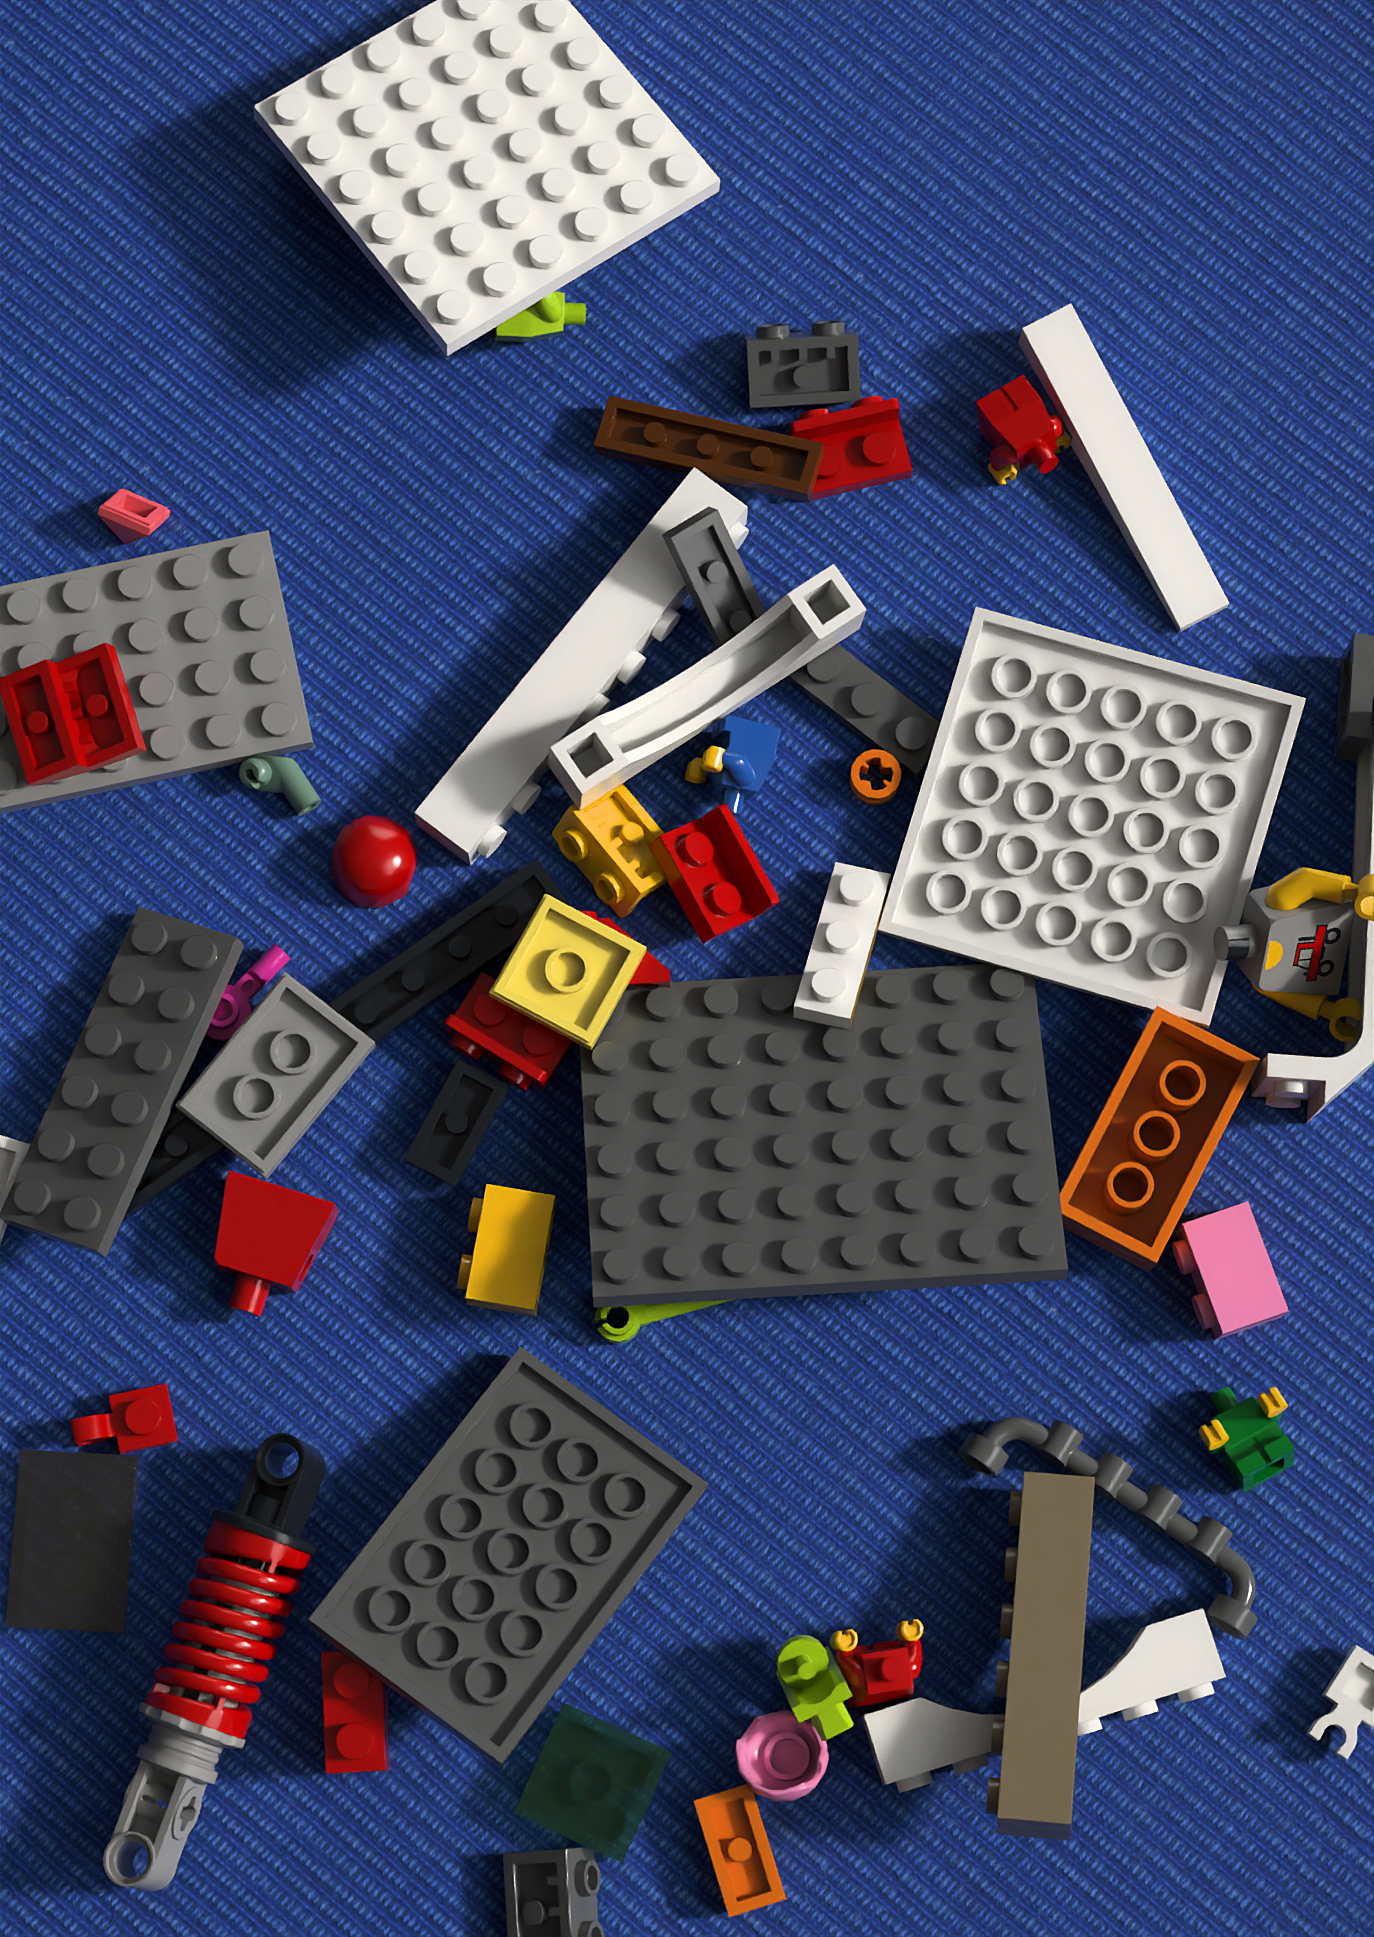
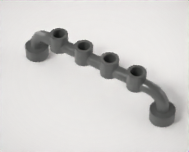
[957,1417,1258,1640]

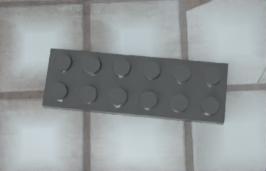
[0,907,245,1258]

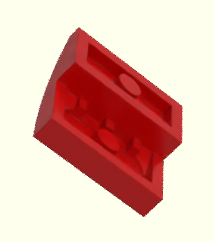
[0,642,147,786]

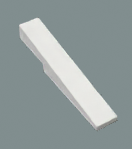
[1019,304,1229,632]

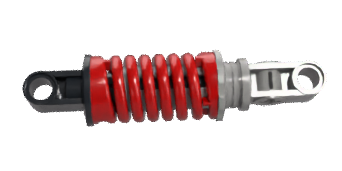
[103,1433,326,1892]

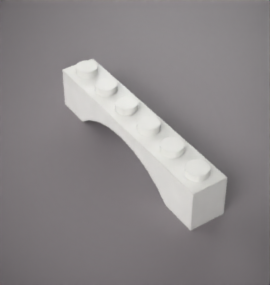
[548,564,866,811]
[861,1608,1226,1793]

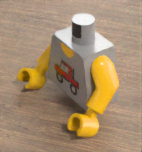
[1213,867,1374,1042]

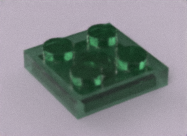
[514,1703,672,1863]

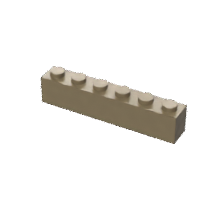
[986,1471,1095,1841]

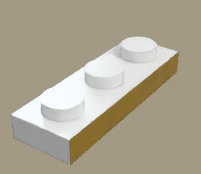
[794,862,891,1030]

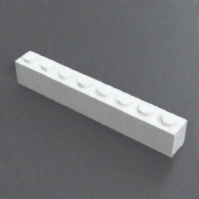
[414,467,749,866]

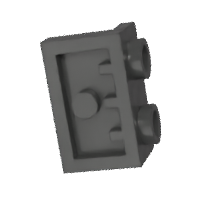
[744,320,861,408]
[503,1847,604,1937]

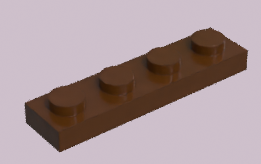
[593,395,825,503]

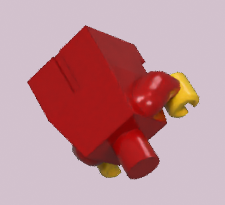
[976,375,1071,485]
[830,1619,923,1709]

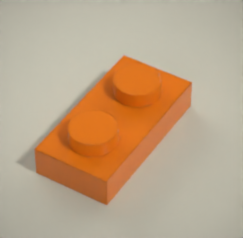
[693,1784,786,1917]

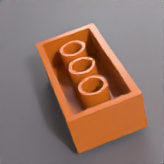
[1059,1006,1260,1272]

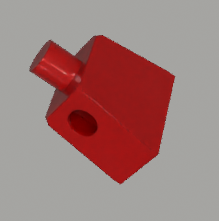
[214,1170,339,1317]

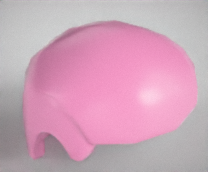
[735,1710,829,1802]

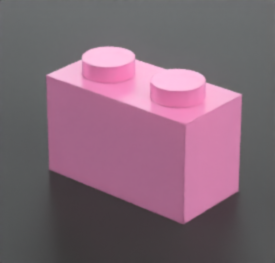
[1172,1201,1289,1340]

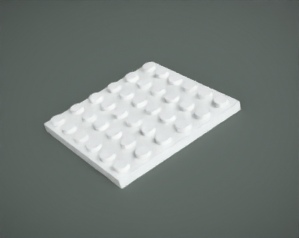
[254,0,720,356]
[877,607,1306,1028]

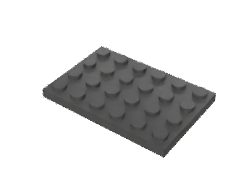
[307,1346,709,1769]

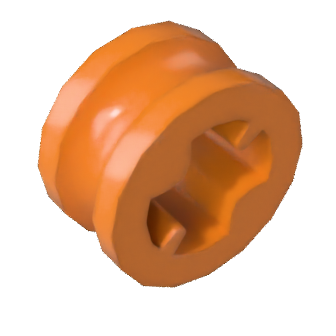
[849,749,901,805]

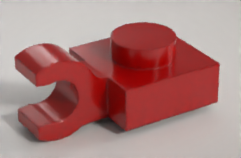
[70,1383,179,1455]

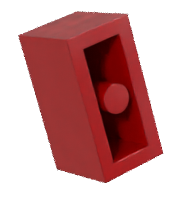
[321,1651,390,1774]

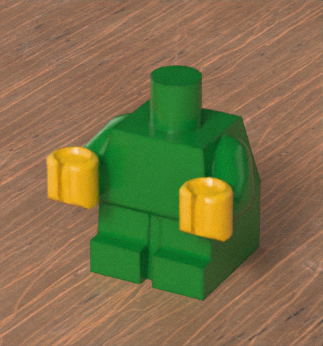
[1198,1387,1294,1493]

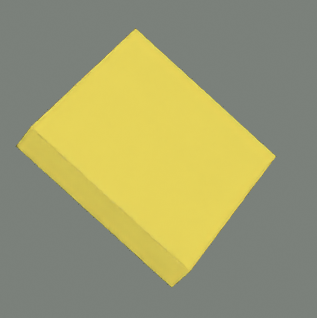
[489,893,647,1050]

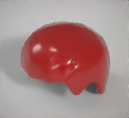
[331,815,417,908]

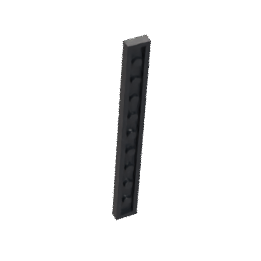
[122,859,570,1222]

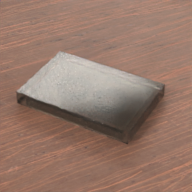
[5,1449,139,1634]

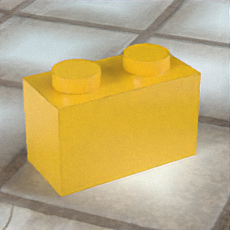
[457,1184,556,1317]

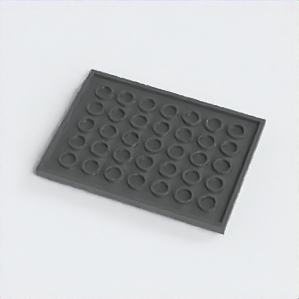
[580,964,1068,1308]

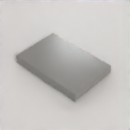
[175,972,376,1180]

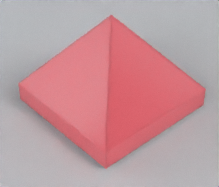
[98,488,171,545]

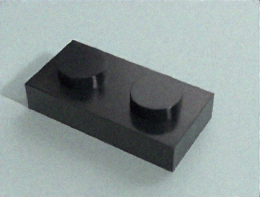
[404,1058,510,1189]

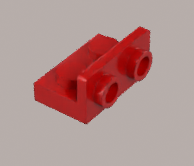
[788,396,913,501]
[647,804,779,944]
[444,972,574,1092]

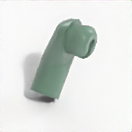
[239,754,322,816]

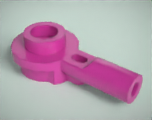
[205,943,291,1041]

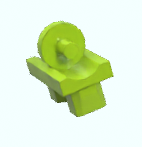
[776,1635,854,1741]

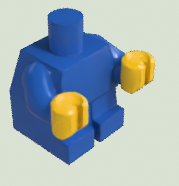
[685,715,781,817]

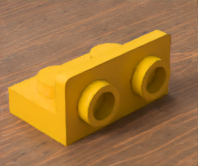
[552,783,668,918]

